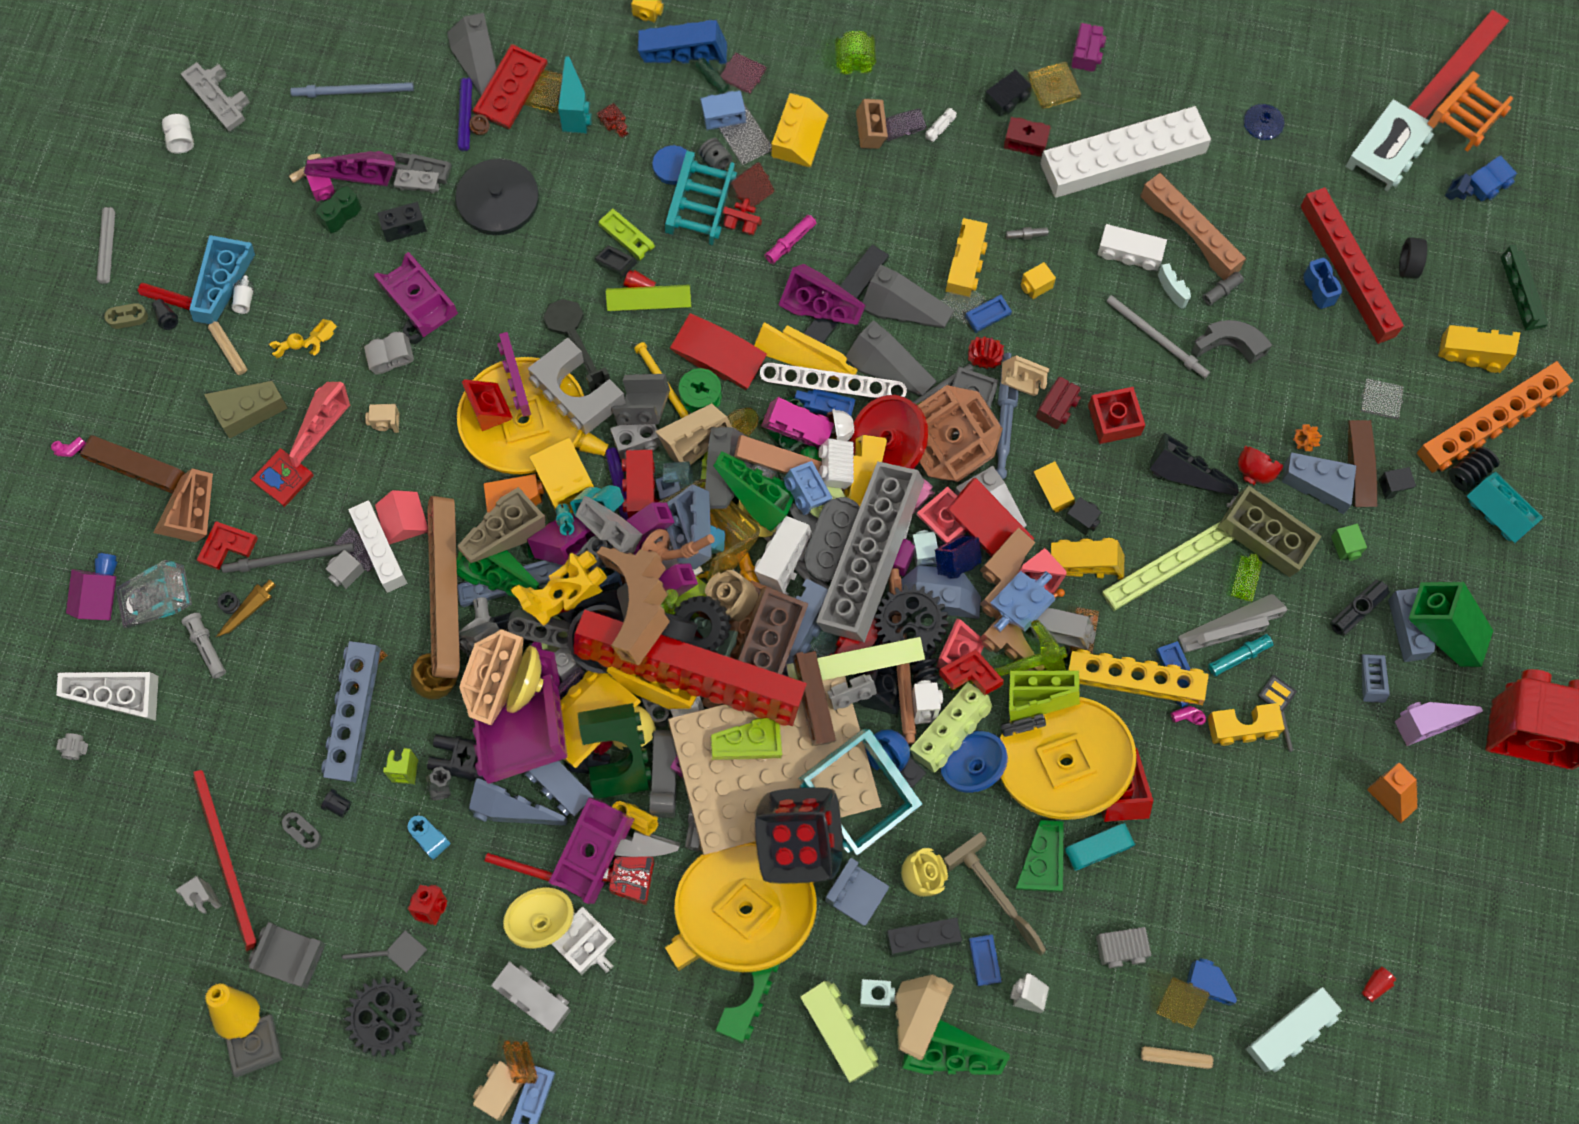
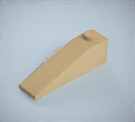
[895,975,954,1060]

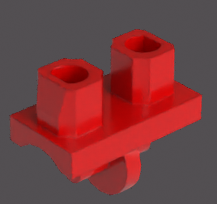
[723,199,762,236]

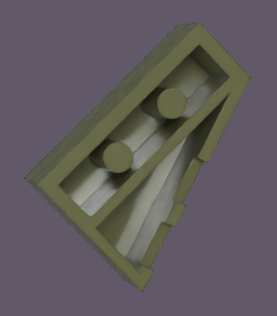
[204,381,288,438]

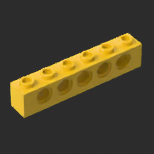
[1069,649,1209,705]

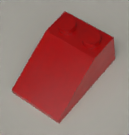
[1101,748,1153,822]

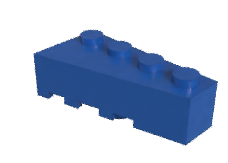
[638,20,727,64]

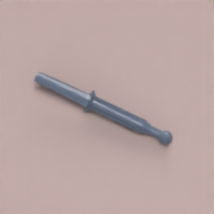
[996,353,1018,479]

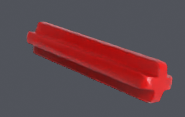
[138,283,193,310]

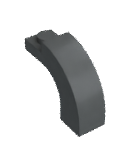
[1191,320,1272,364]

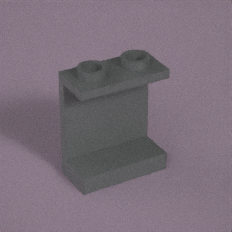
[612,374,670,425]
[249,922,326,990]

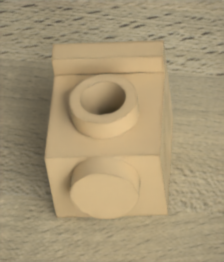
[366,404,400,433]

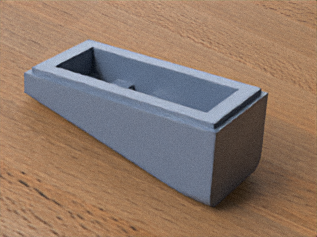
[1361,654,1389,703]

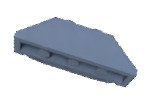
[901,565,981,619]

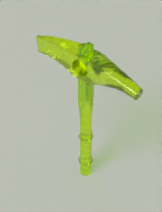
[949,620,1067,691]

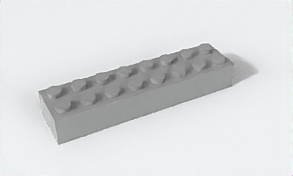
[816,461,924,642]

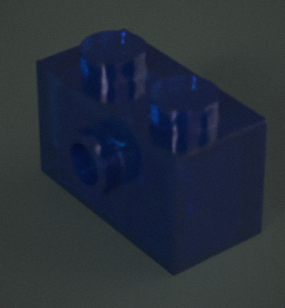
[935,535,982,579]

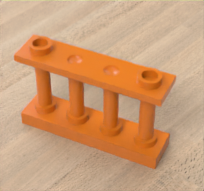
[1427,71,1513,152]

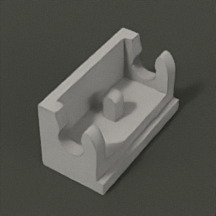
[176,876,222,914]

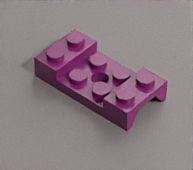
[374,252,458,337]
[549,797,634,904]

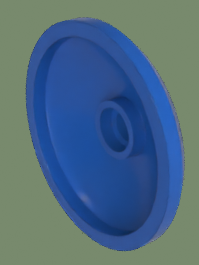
[941,731,1008,793]

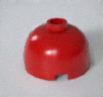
[1238,445,1283,486]

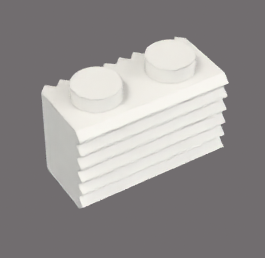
[819,438,854,489]

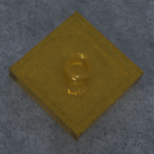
[1028,61,1081,109]
[524,70,563,113]

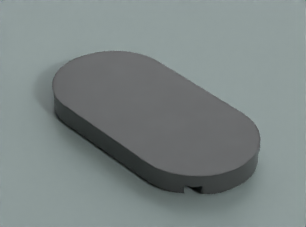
[804,497,860,582]

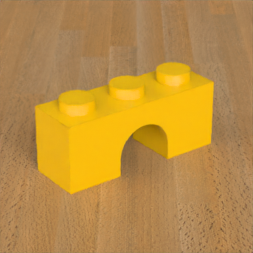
[1207,703,1285,746]

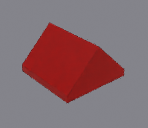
[462,379,513,431]

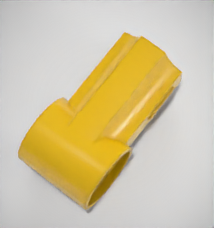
[612,801,658,836]

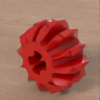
[968,336,1004,369]

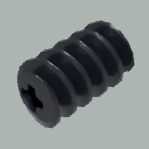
[1449,447,1500,491]
[909,646,943,688]

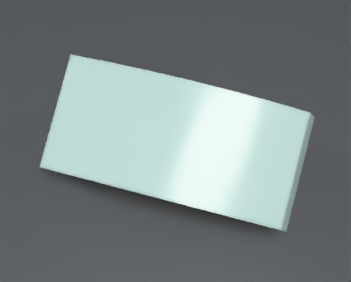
[1158,263,1191,309]

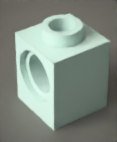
[912,530,939,566]
[860,979,895,1008]

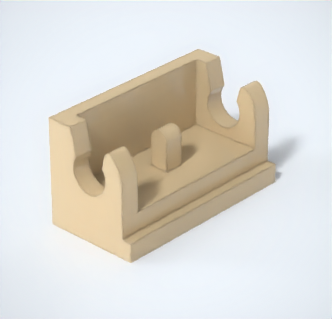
[1001,355,1049,396]

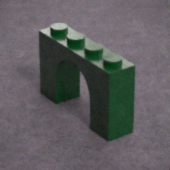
[578,703,652,799]

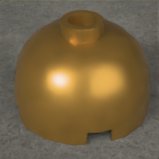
[410,653,457,699]

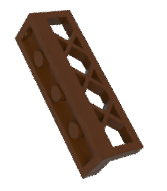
[792,651,836,746]

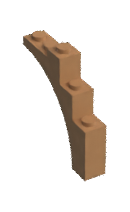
[979,528,1046,671]
[597,546,670,666]

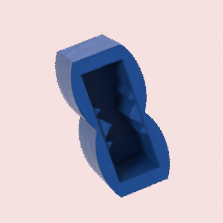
[1469,156,1517,202]
[1303,258,1342,309]

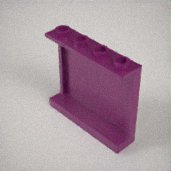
[473,674,568,784]

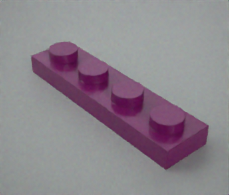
[497,332,531,417]

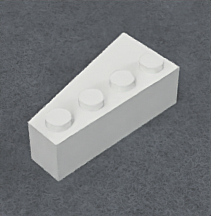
[56,672,158,721]

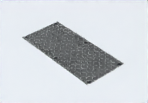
[719,102,772,165]

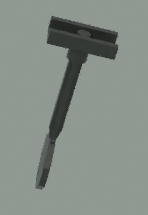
[543,299,610,393]

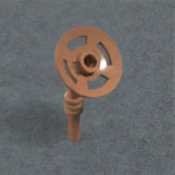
[641,529,715,562]

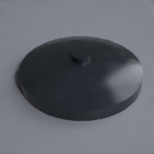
[456,159,539,235]

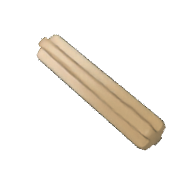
[208,321,247,375]
[1141,1047,1213,1069]

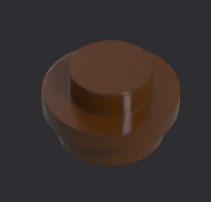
[469,115,490,135]

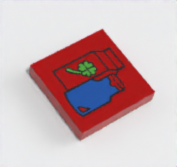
[251,448,314,507]

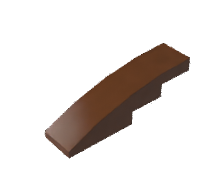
[1348,420,1377,507]

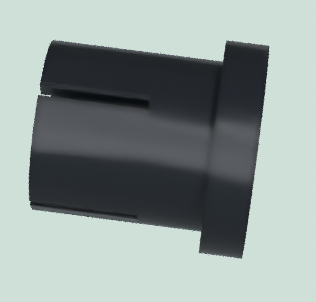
[321,789,352,818]

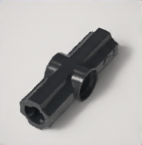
[1329,579,1390,637]

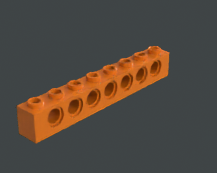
[1417,361,1573,473]

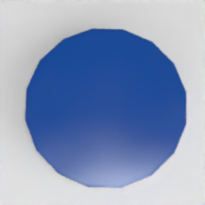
[653,145,692,185]

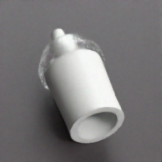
[232,275,255,314]

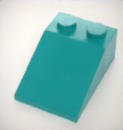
[558,56,592,133]

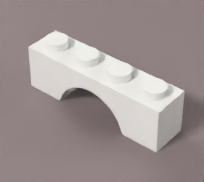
[348,500,408,593]

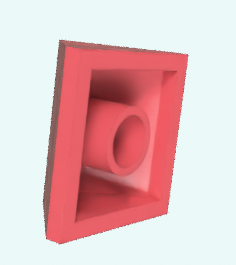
[916,487,967,545]
[375,490,428,544]
[1019,548,1066,594]
[936,619,984,669]

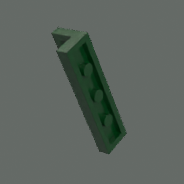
[1501,244,1548,331]

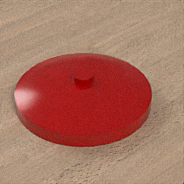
[849,395,928,469]

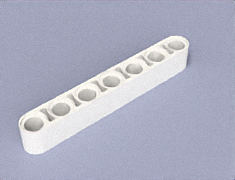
[760,363,907,398]

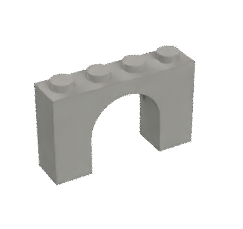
[528,338,626,434]

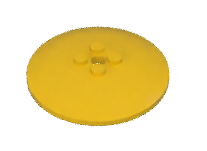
[457,357,584,474]
[1000,697,1136,820]
[675,841,816,972]

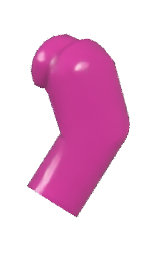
[51,437,86,457]
[1171,706,1206,725]

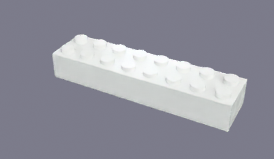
[1040,106,1211,198]

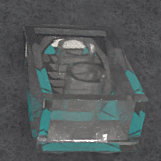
[115,560,192,628]

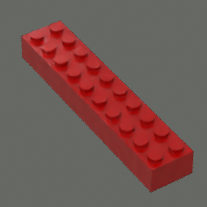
[574,610,807,727]

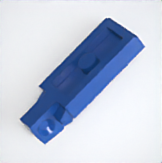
[795,389,855,416]

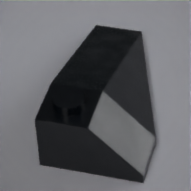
[1150,433,1239,496]

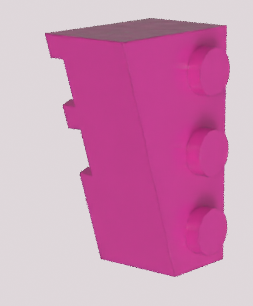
[761,397,834,449]

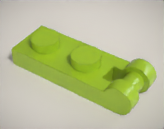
[598,209,655,261]

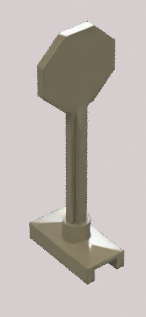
[944,832,1046,956]

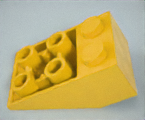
[529,437,594,513]

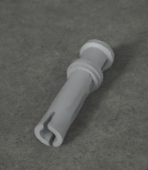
[181,613,226,679]

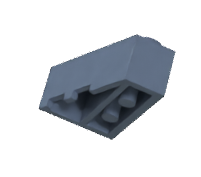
[666,484,712,570]

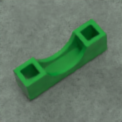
[716,963,781,1044]

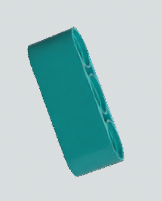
[1065,823,1135,871]

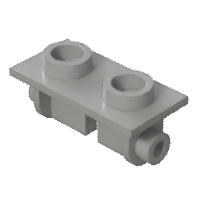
[394,169,439,193]
[827,674,877,710]

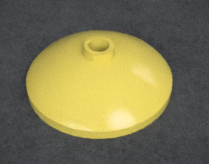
[506,646,543,713]
[504,888,574,948]

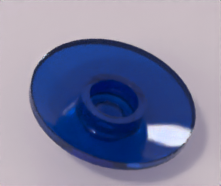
[1244,104,1285,140]

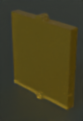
[1156,977,1210,1028]

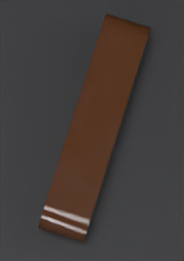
[80,435,185,494]

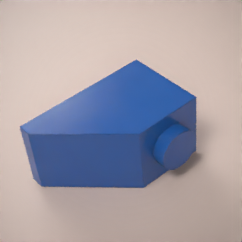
[1184,959,1237,1006]

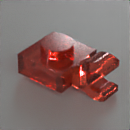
[597,103,629,138]

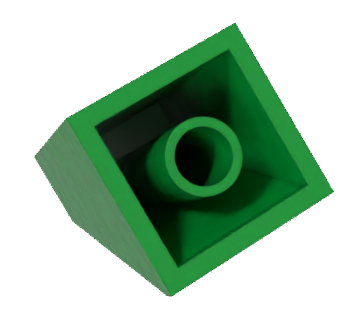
[1408,582,1493,667]

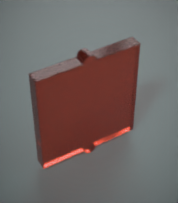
[730,162,775,207]

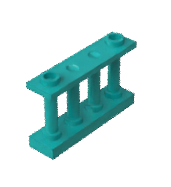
[665,151,737,245]

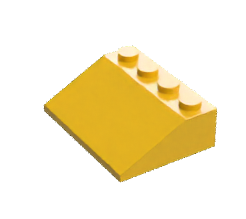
[560,671,641,768]

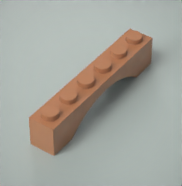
[1141,173,1246,280]

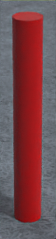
[485,853,553,881]

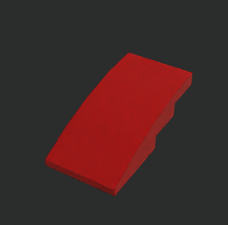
[669,313,767,390]

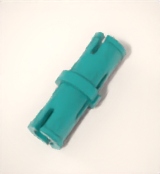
[555,504,574,536]

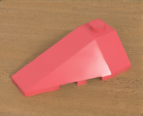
[289,382,350,468]

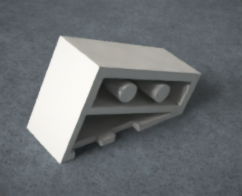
[754,516,812,595]

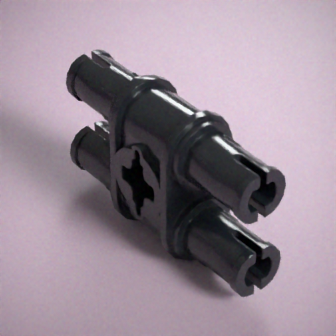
[427,734,495,783]

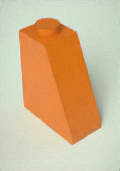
[484,474,544,513]
[1367,763,1417,824]

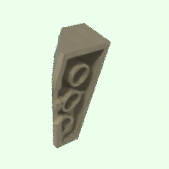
[458,487,545,563]

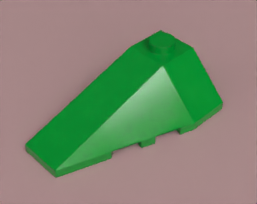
[713,451,794,532]
[456,550,539,598]
[902,1019,1010,1075]

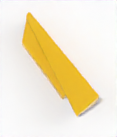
[754,322,858,384]
[844,435,887,507]

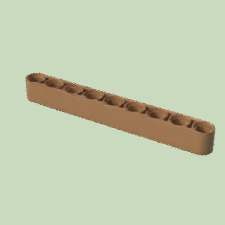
[428,496,460,679]

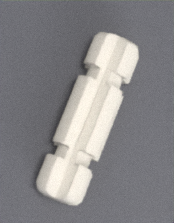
[925,108,956,142]

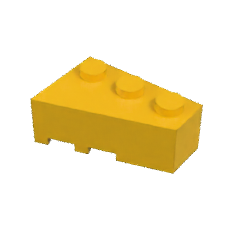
[946,218,988,298]
[1438,325,1520,373]
[1051,538,1125,580]

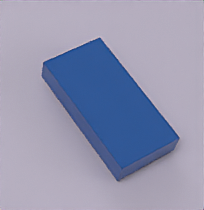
[965,295,1012,333]
[969,935,1002,987]

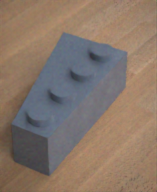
[782,578,828,677]
[524,761,594,817]

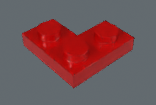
[197,521,258,570]
[939,649,1004,696]

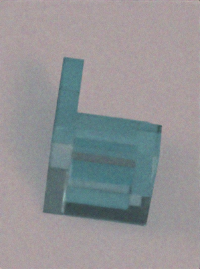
[663,461,693,491]

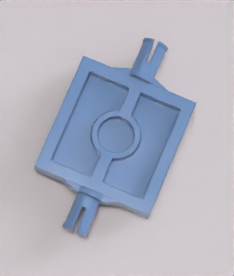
[990,571,1055,632]

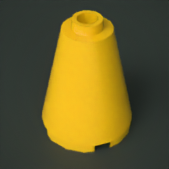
[206,984,260,1040]

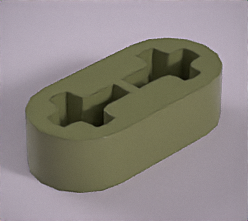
[105,303,148,329]

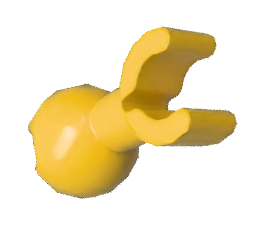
[269,333,304,358]

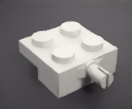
[552,907,616,975]

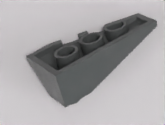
[447,13,497,96]
[862,265,954,328]
[846,320,936,397]

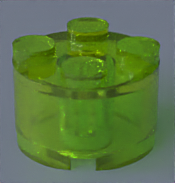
[835,31,876,74]

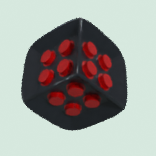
[755,787,843,884]

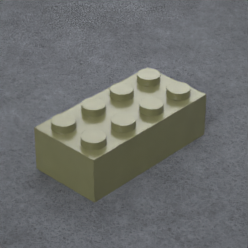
[1218,485,1322,577]

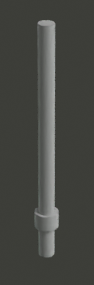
[1106,295,1210,379]

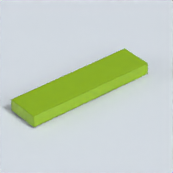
[606,285,691,311]

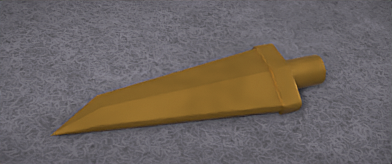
[216,579,276,637]

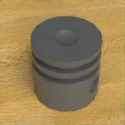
[698,138,732,170]

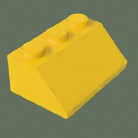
[772,93,828,168]

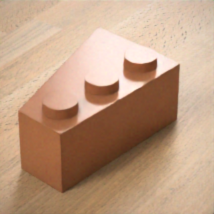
[153,469,213,542]

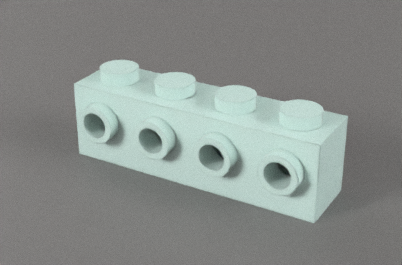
[1246,987,1342,1072]

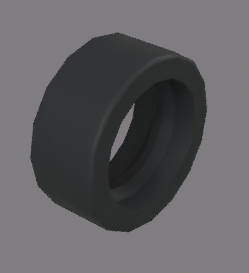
[1399,237,1428,279]
[661,613,698,643]

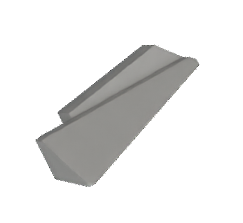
[1178,594,1287,653]

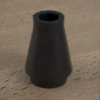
[152,299,178,330]

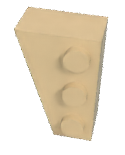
[655,404,732,470]

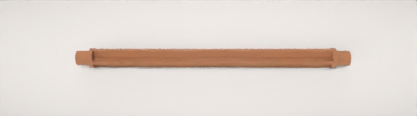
[888,568,916,745]

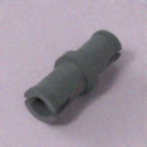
[1203,271,1244,306]

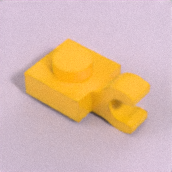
[301,319,337,355]

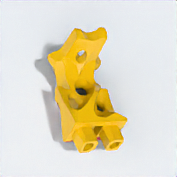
[511,551,607,626]

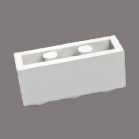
[1097,224,1167,271]

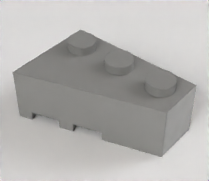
[491,962,571,1034]

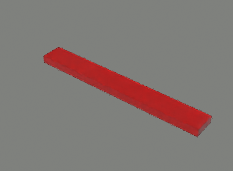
[1408,10,1509,119]
[193,770,256,951]

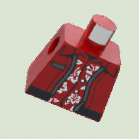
[602,857,654,905]

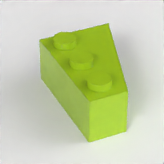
[1009,671,1080,724]

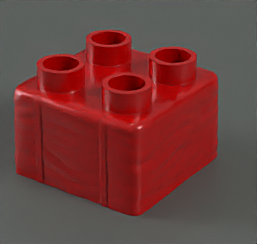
[1486,669,1579,770]

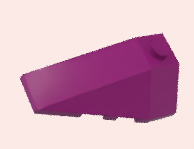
[304,151,395,186]
[779,264,866,325]

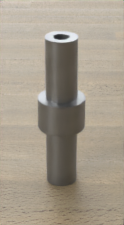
[1006,227,1048,240]

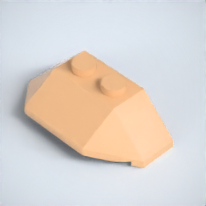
[459,629,523,725]

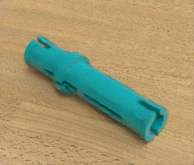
[1208,634,1273,677]

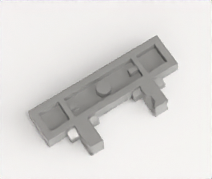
[181,62,250,132]

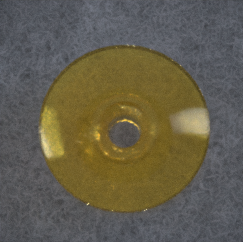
[727,407,759,437]

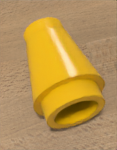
[576,432,609,456]

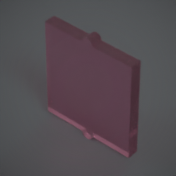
[720,53,766,94]

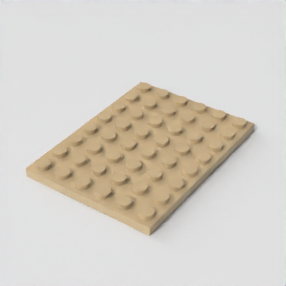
[668,676,881,855]

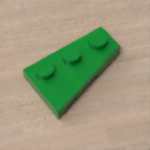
[1015,820,1064,892]

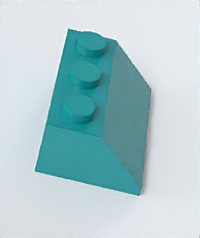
[1467,472,1543,543]

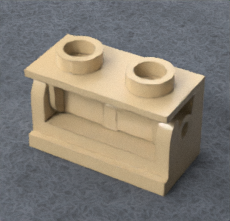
[473,1061,527,1121]

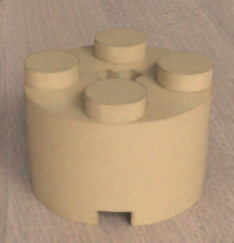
[705,570,759,622]

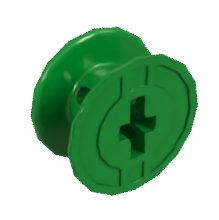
[678,368,722,414]

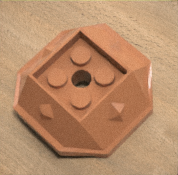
[918,385,1003,482]

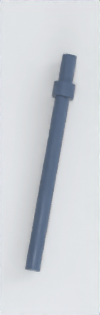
[291,83,414,98]

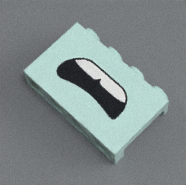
[1345,99,1434,192]

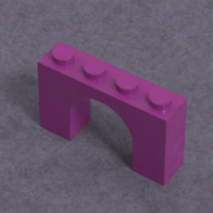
[626,503,698,607]

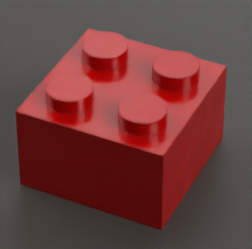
[1088,387,1145,444]

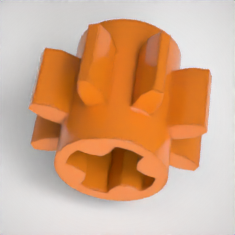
[1293,424,1322,451]

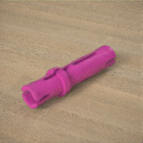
[765,215,816,264]

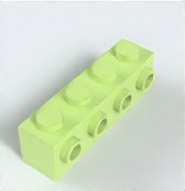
[910,682,992,773]
[801,981,879,1082]

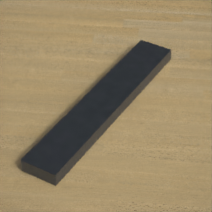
[804,244,889,344]

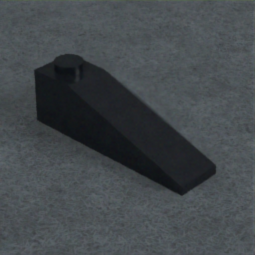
[851,617,900,715]

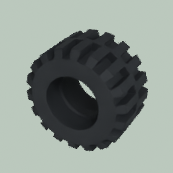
[674,596,731,651]

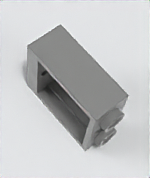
[1030,608,1096,650]

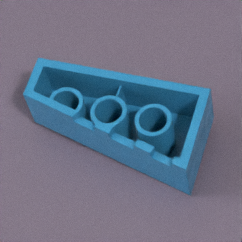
[190,235,255,324]

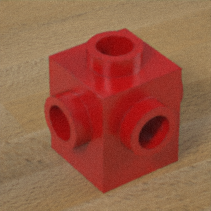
[408,885,447,925]

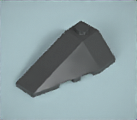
[705,427,753,509]

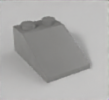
[955,466,1027,528]

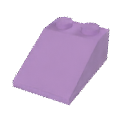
[1395,702,1483,746]

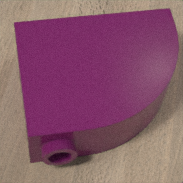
[527,513,596,565]

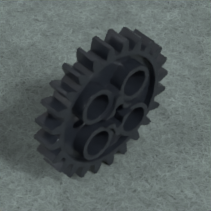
[875,584,948,654]
[344,977,424,1058]

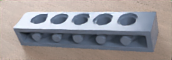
[322,641,381,783]

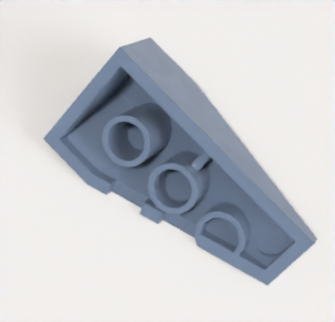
[469,778,568,825]

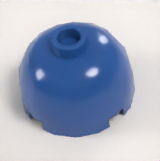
[865,729,910,775]

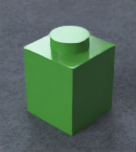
[1331,524,1367,561]

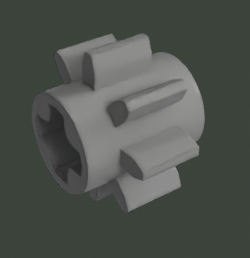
[56,733,88,760]

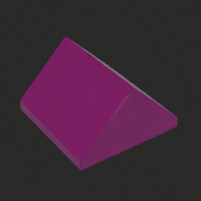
[66,569,117,620]

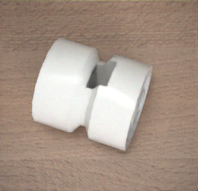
[162,114,194,153]

